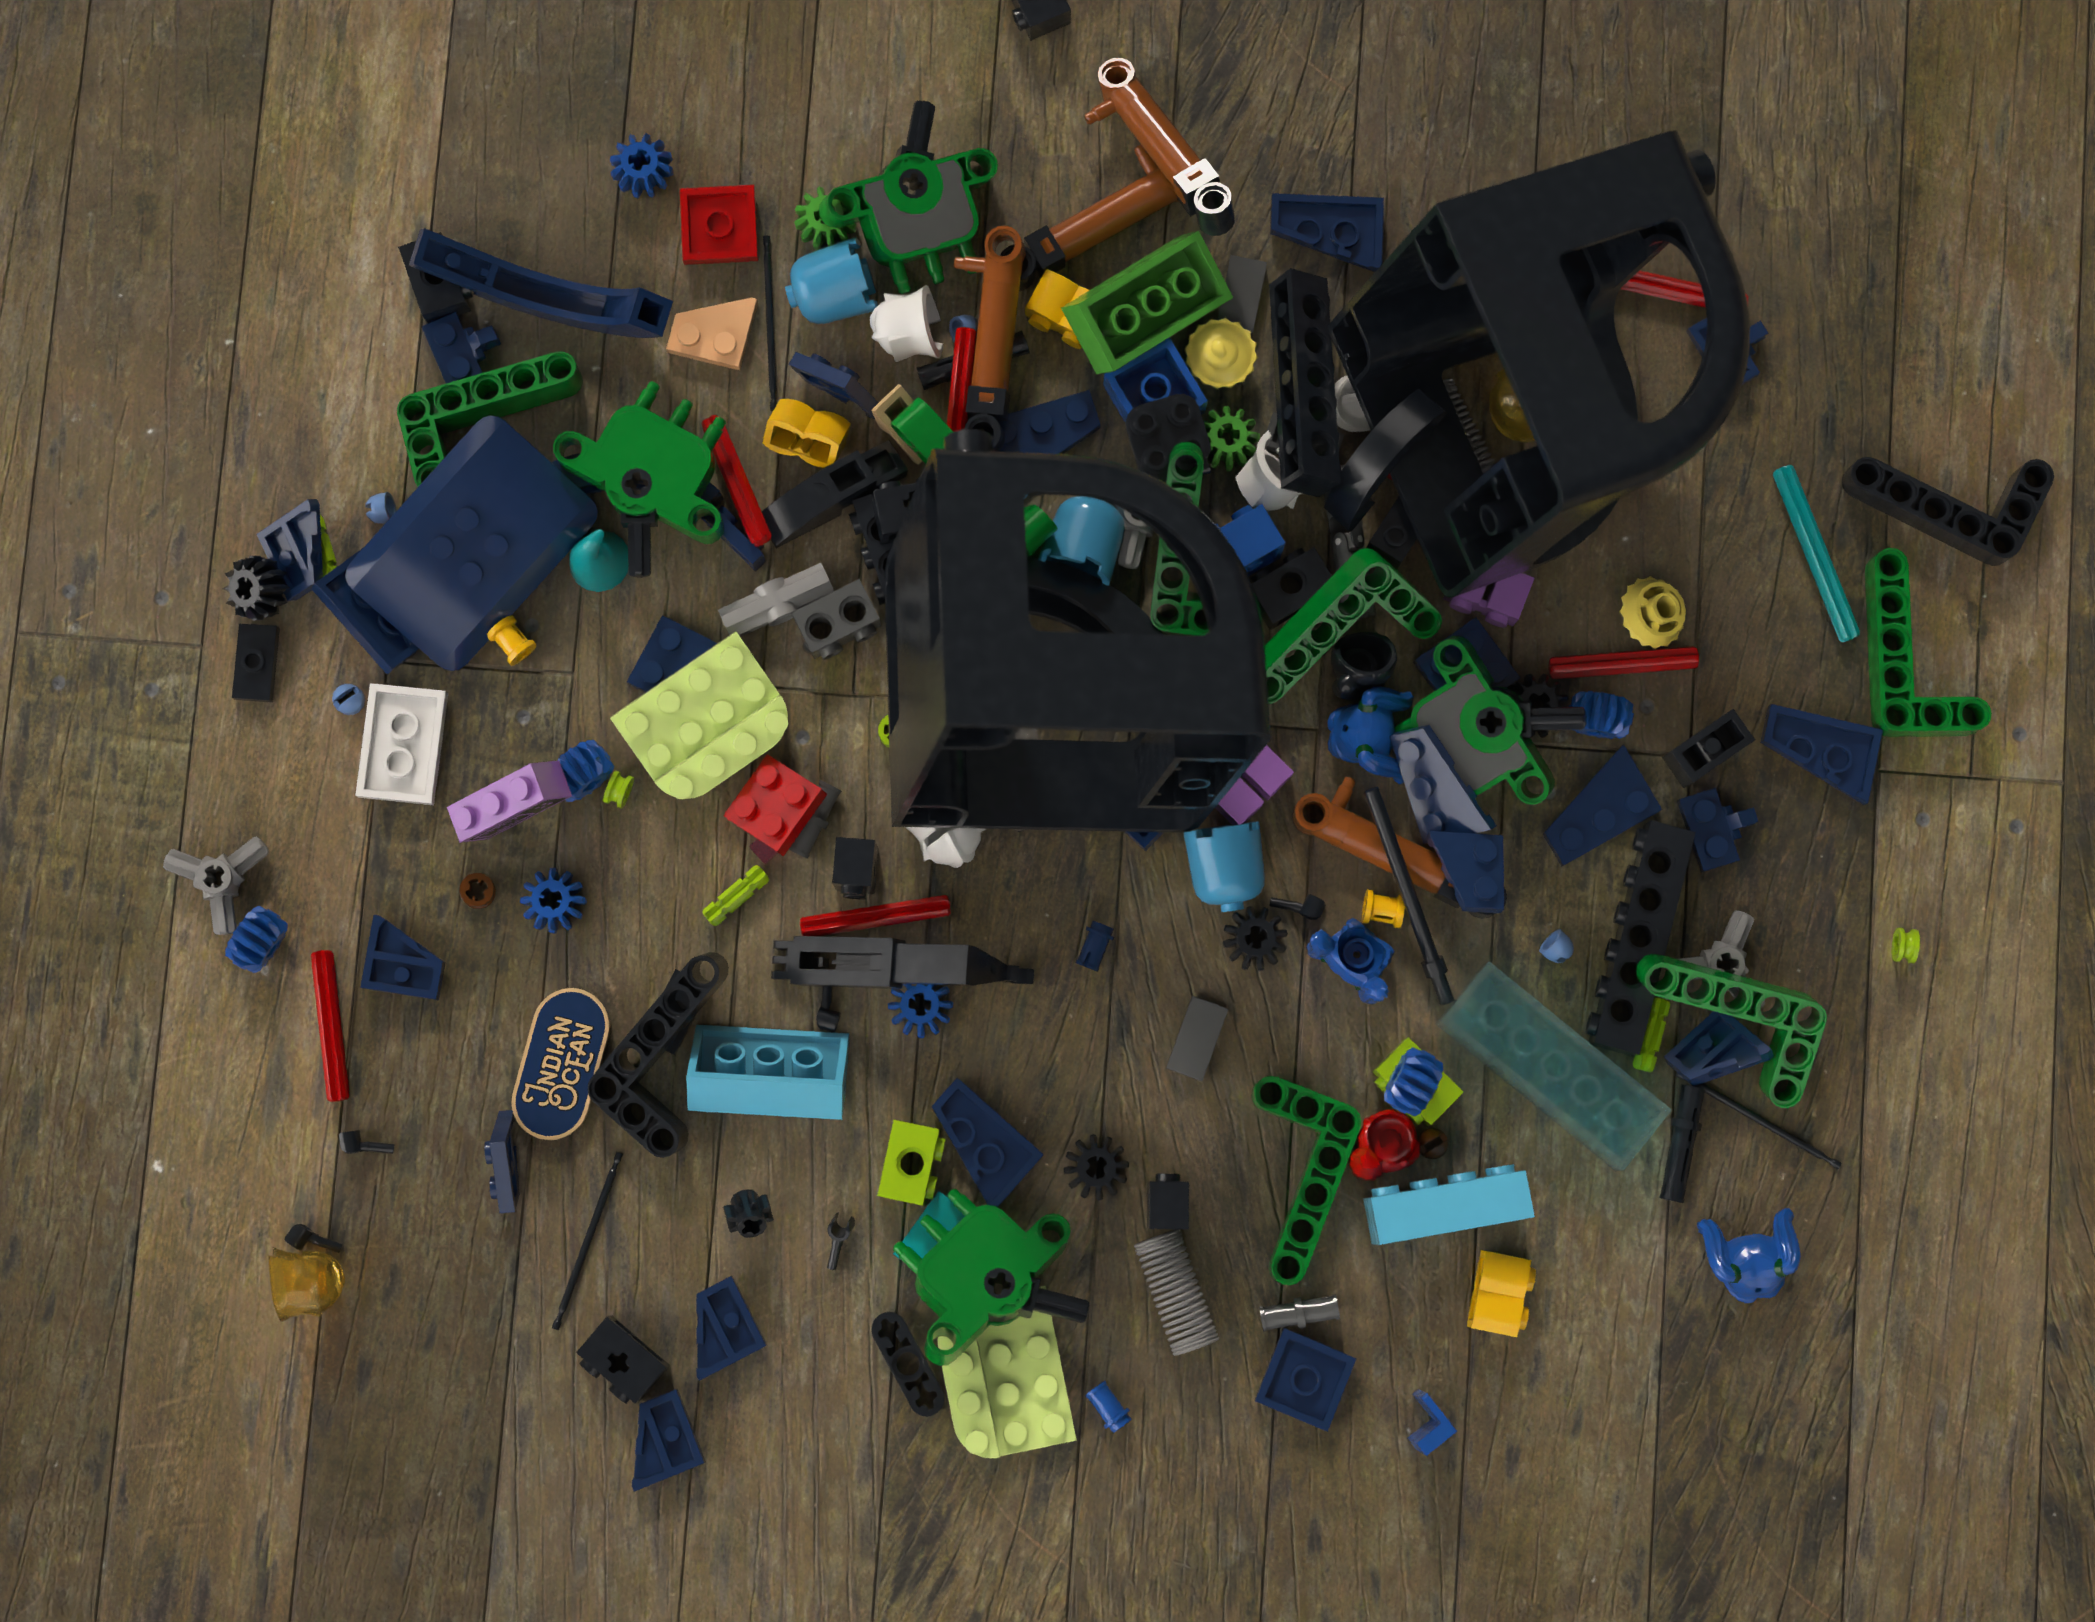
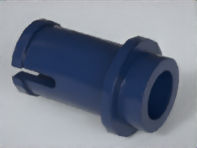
[1075,921,1115,972]

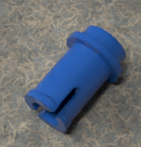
[1085,1381,1132,1433]

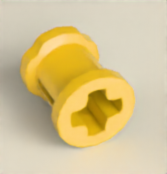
[487,615,536,666]
[1361,889,1405,928]

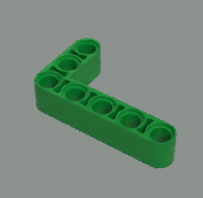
[397,351,583,487]
[890,397,1058,557]
[1150,442,1209,636]
[1265,548,1442,704]
[1865,548,1992,737]
[1636,954,1827,1108]
[1251,1076,1361,1286]

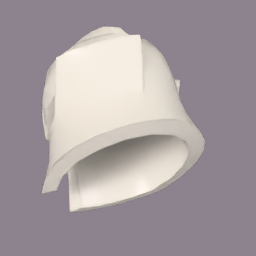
[870,285,943,362]
[1235,430,1302,511]
[905,827,986,868]

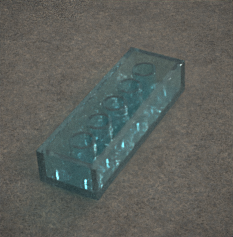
[1435,961,1672,1171]

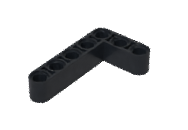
[1842,457,2054,566]
[587,952,729,1158]

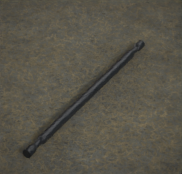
[763,235,777,411]
[1676,1073,1841,1169]
[552,1151,623,1330]

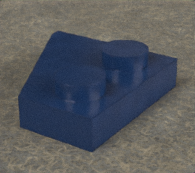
[789,352,879,420]
[256,499,323,601]
[1427,831,1504,913]
[360,915,446,1000]
[1664,1011,1774,1086]
[484,1110,520,1213]
[696,1276,767,1381]
[632,1389,706,1492]

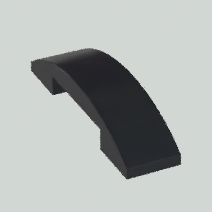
[1324,389,1447,532]

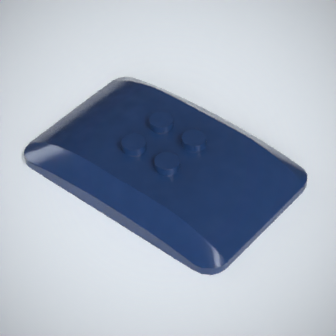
[345,415,598,671]

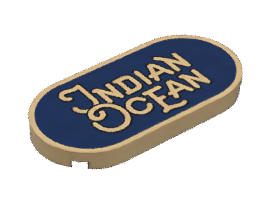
[512,988,611,1140]

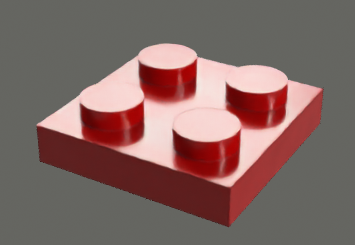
[680,185,759,265]
[723,754,827,857]

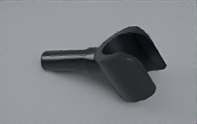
[1269,894,1326,920]
[816,987,841,1033]
[339,1130,395,1154]
[827,1212,855,1270]
[284,1224,343,1253]

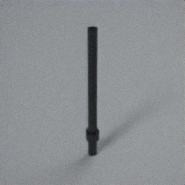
[1364,787,1454,1005]

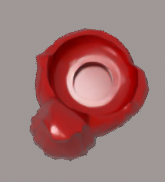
[1348,1109,1421,1181]

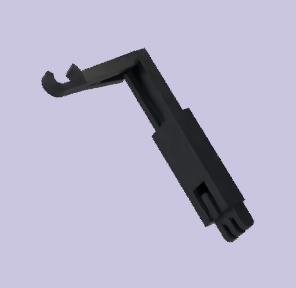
[771,936,1034,989]

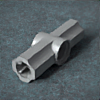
[718,563,834,637]

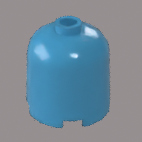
[785,237,878,324]
[1038,496,1125,586]
[1183,821,1265,912]

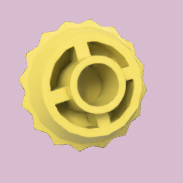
[1185,317,1258,389]
[1620,576,1686,649]

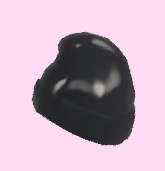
[1331,632,1397,700]

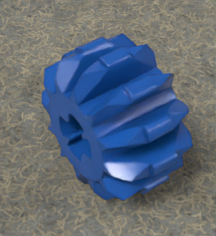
[610,133,674,199]
[1569,691,1634,739]
[557,740,615,802]
[520,868,587,934]
[225,906,288,973]
[888,984,953,1039]
[1384,1047,1444,1117]

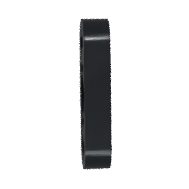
[871,1311,945,1417]

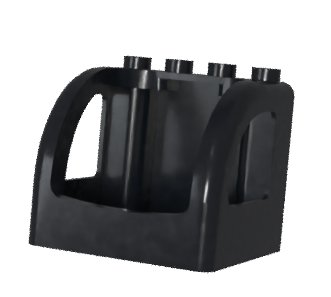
[1327,130,1750,598]
[885,429,1271,832]

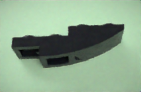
[762,440,908,548]

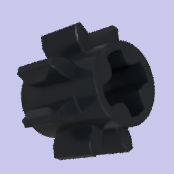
[723,1189,774,1238]

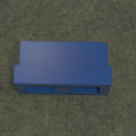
[1408,1389,1457,1456]

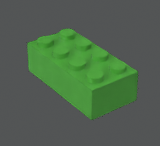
[1061,231,1234,374]

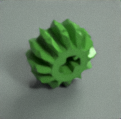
[794,186,857,250]
[1204,406,1260,472]

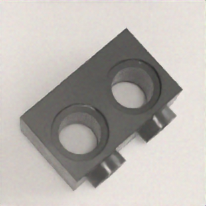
[792,579,882,660]

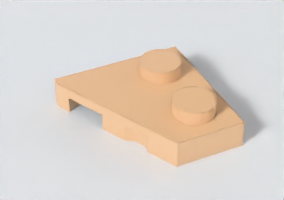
[666,297,758,370]

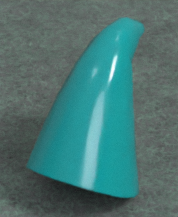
[569,529,628,592]

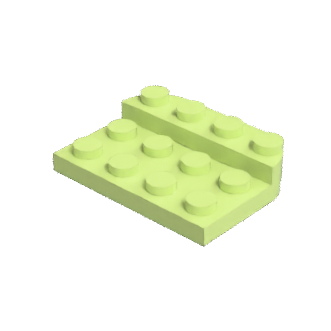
[610,631,788,799]
[938,1285,1077,1458]

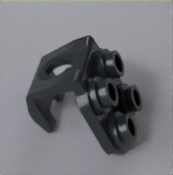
[1125,394,1211,483]

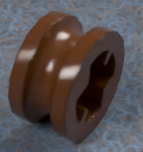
[459,873,496,909]

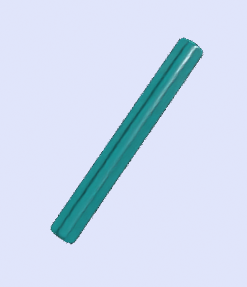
[1773,465,1860,642]

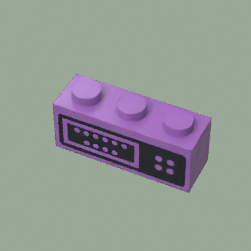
[447,761,572,843]

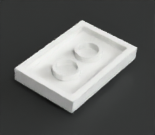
[355,683,448,805]

